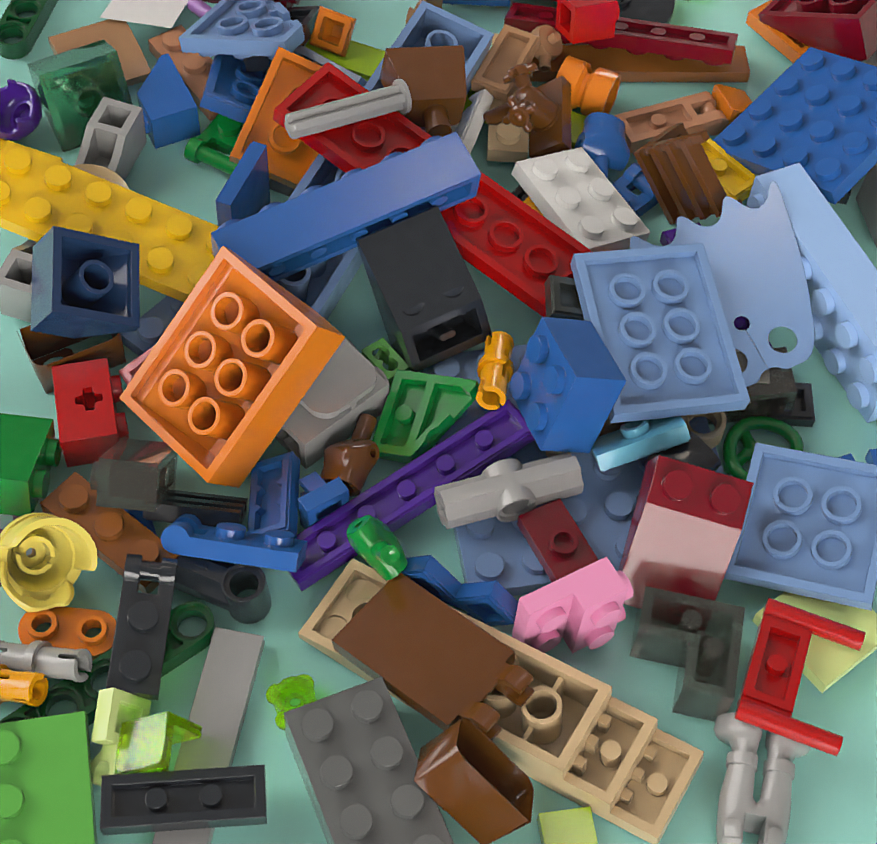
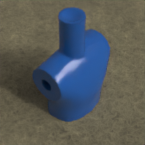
[574,112,630,179]

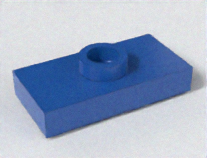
[247,451,300,539]

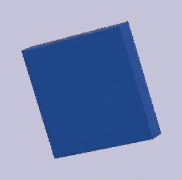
[215,141,271,226]

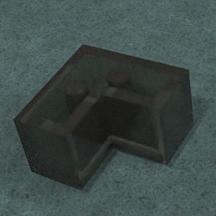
[629,586,745,722]

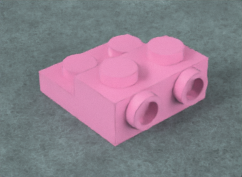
[512,556,633,654]

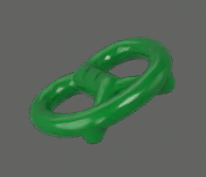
[723,416,804,480]

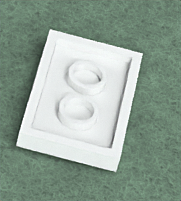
[512,147,651,252]

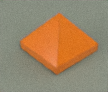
[309,6,357,57]

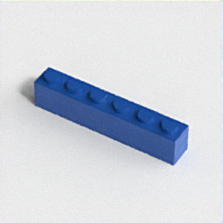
[211,131,481,282]

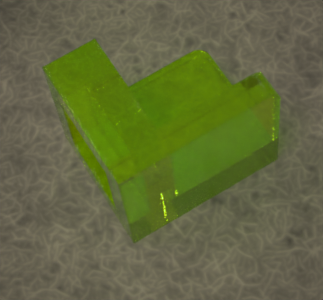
[114,711,202,774]

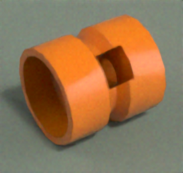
[556,56,621,116]

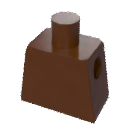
[380,45,467,137]

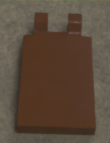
[332,573,534,741]

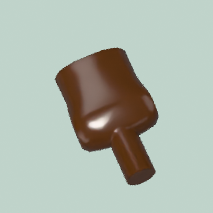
[320,414,380,497]

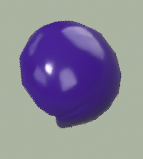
[0,79,42,141]

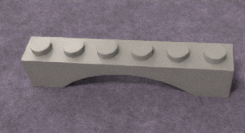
[0,97,147,323]

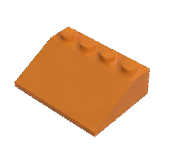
[119,246,346,488]

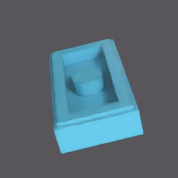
[591,416,691,471]

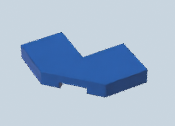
[401,555,518,626]

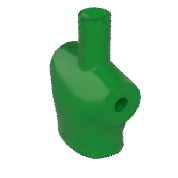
[347,515,408,581]

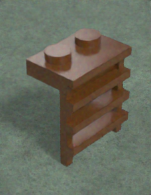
[633,123,743,225]

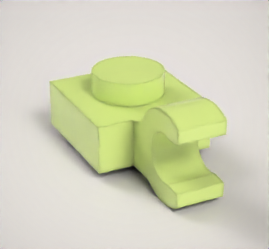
[91,688,151,786]

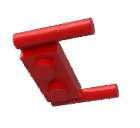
[734,598,865,756]

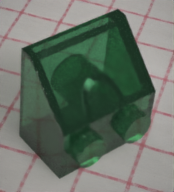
[27,39,133,153]

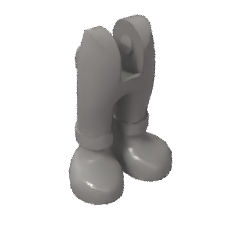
[714,712,811,844]

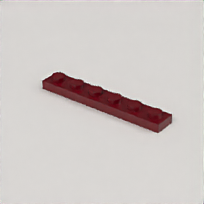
[504,2,738,66]

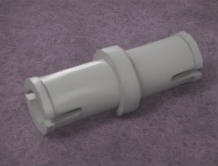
[0,640,92,682]

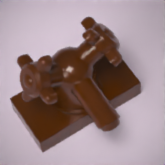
[483,63,571,158]

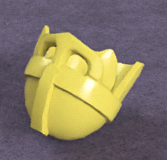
[0,512,98,612]

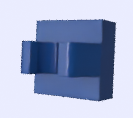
[298,471,350,530]

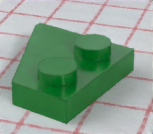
[372,369,479,463]

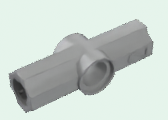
[434,452,584,529]

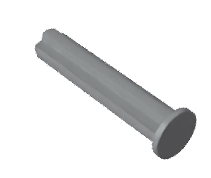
[284,79,412,139]

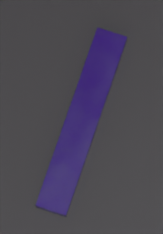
[287,399,535,592]

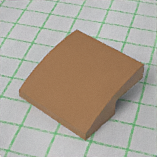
[48,19,151,102]

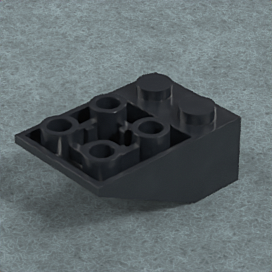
[355,205,492,372]

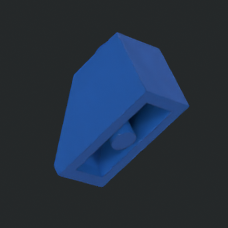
[137,53,201,149]

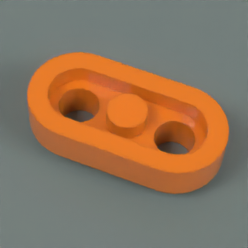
[18,607,116,661]

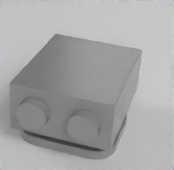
[275,338,390,469]

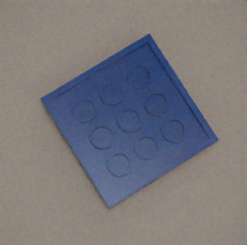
[713,47,877,205]

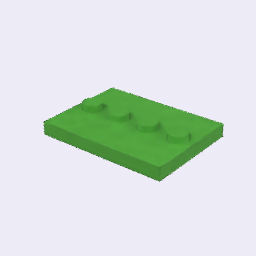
[0,711,98,844]

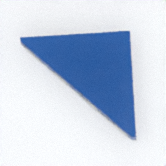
[199,54,266,124]

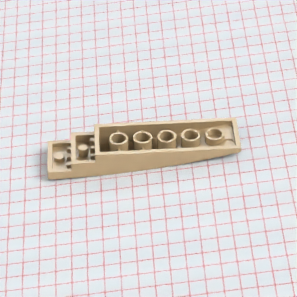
[298,558,704,844]

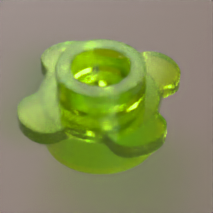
[266,674,317,731]

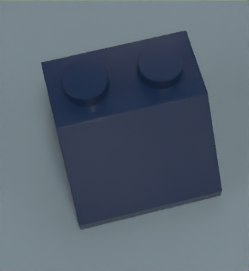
[31,226,140,339]

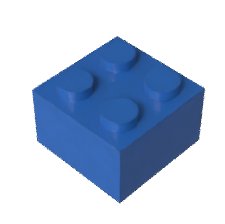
[509,317,627,453]

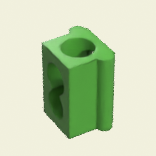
[361,337,409,391]

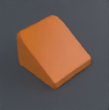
[711,84,752,124]

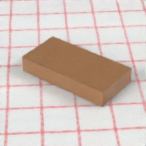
[471,24,541,103]

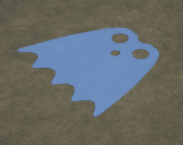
[630,181,814,388]

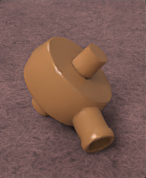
[531,25,563,72]

